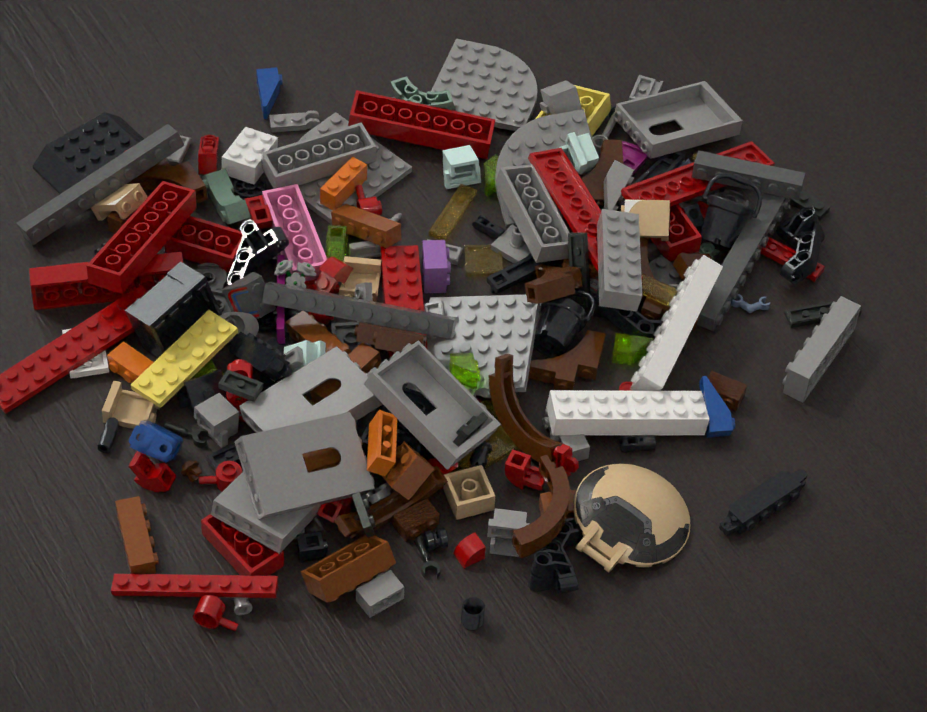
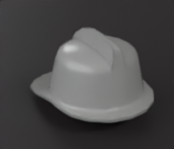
[220,312,259,342]

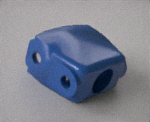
[129,421,183,462]

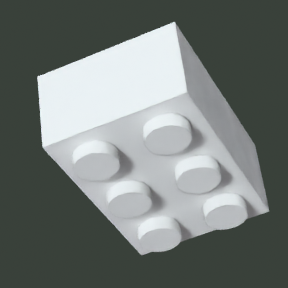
[221,127,278,185]

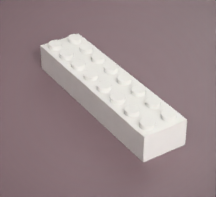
[630,255,723,391]
[546,390,709,435]

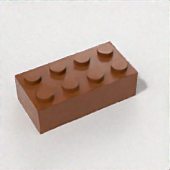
[301,535,396,602]

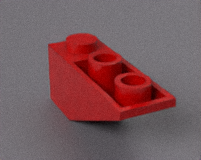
[198,135,219,175]

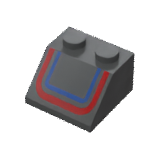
[221,272,277,319]

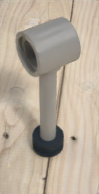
[592,106,616,158]

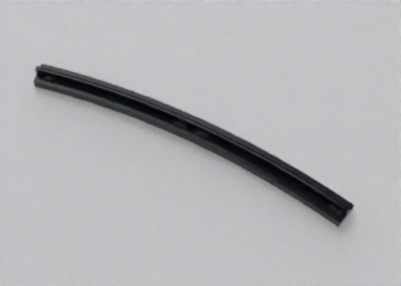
[487,151,685,294]

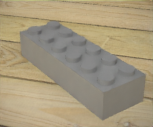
[261,122,376,189]
[495,164,569,263]
[597,209,642,311]
[782,296,861,403]

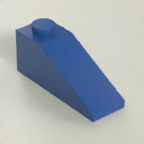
[256,67,283,119]
[699,376,735,438]

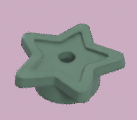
[699,242,720,259]

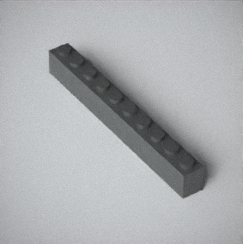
[16,124,185,245]
[697,193,791,331]
[262,282,457,339]

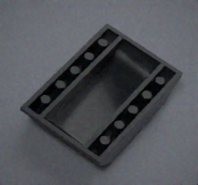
[33,113,144,194]

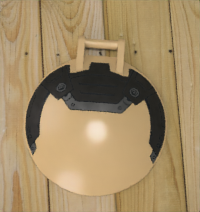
[573,464,691,573]

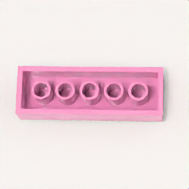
[262,184,327,281]

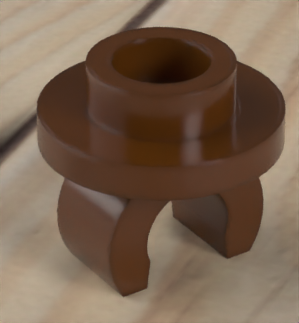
[181,460,202,483]

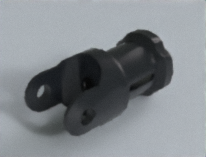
[470,441,492,468]

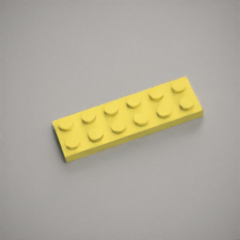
[131,310,238,408]

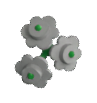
[274,260,316,288]

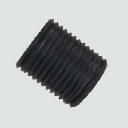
[461,597,485,630]

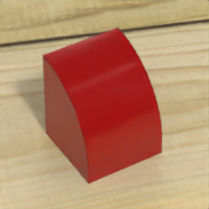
[453,533,486,568]

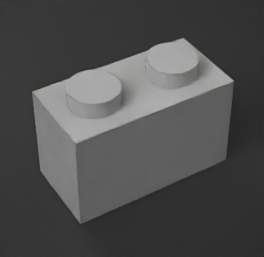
[356,570,405,618]

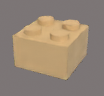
[443,465,495,520]

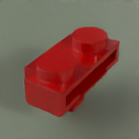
[553,444,579,477]

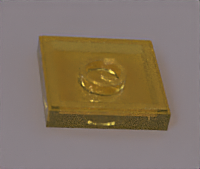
[464,245,503,277]

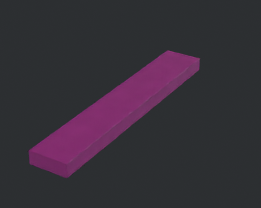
[277,255,285,344]

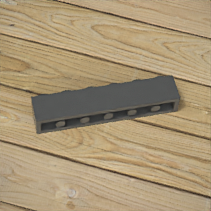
[692,150,805,200]

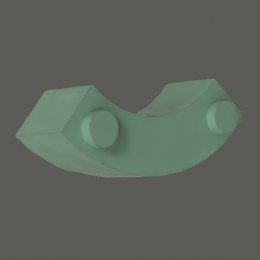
[390,76,456,111]
[202,169,251,224]

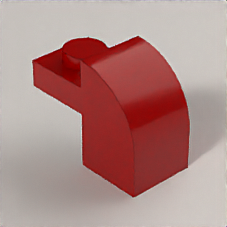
[244,195,273,230]
[312,257,354,293]
[505,449,546,491]
[128,451,176,492]
[317,497,353,524]

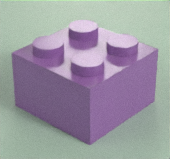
[421,240,451,293]

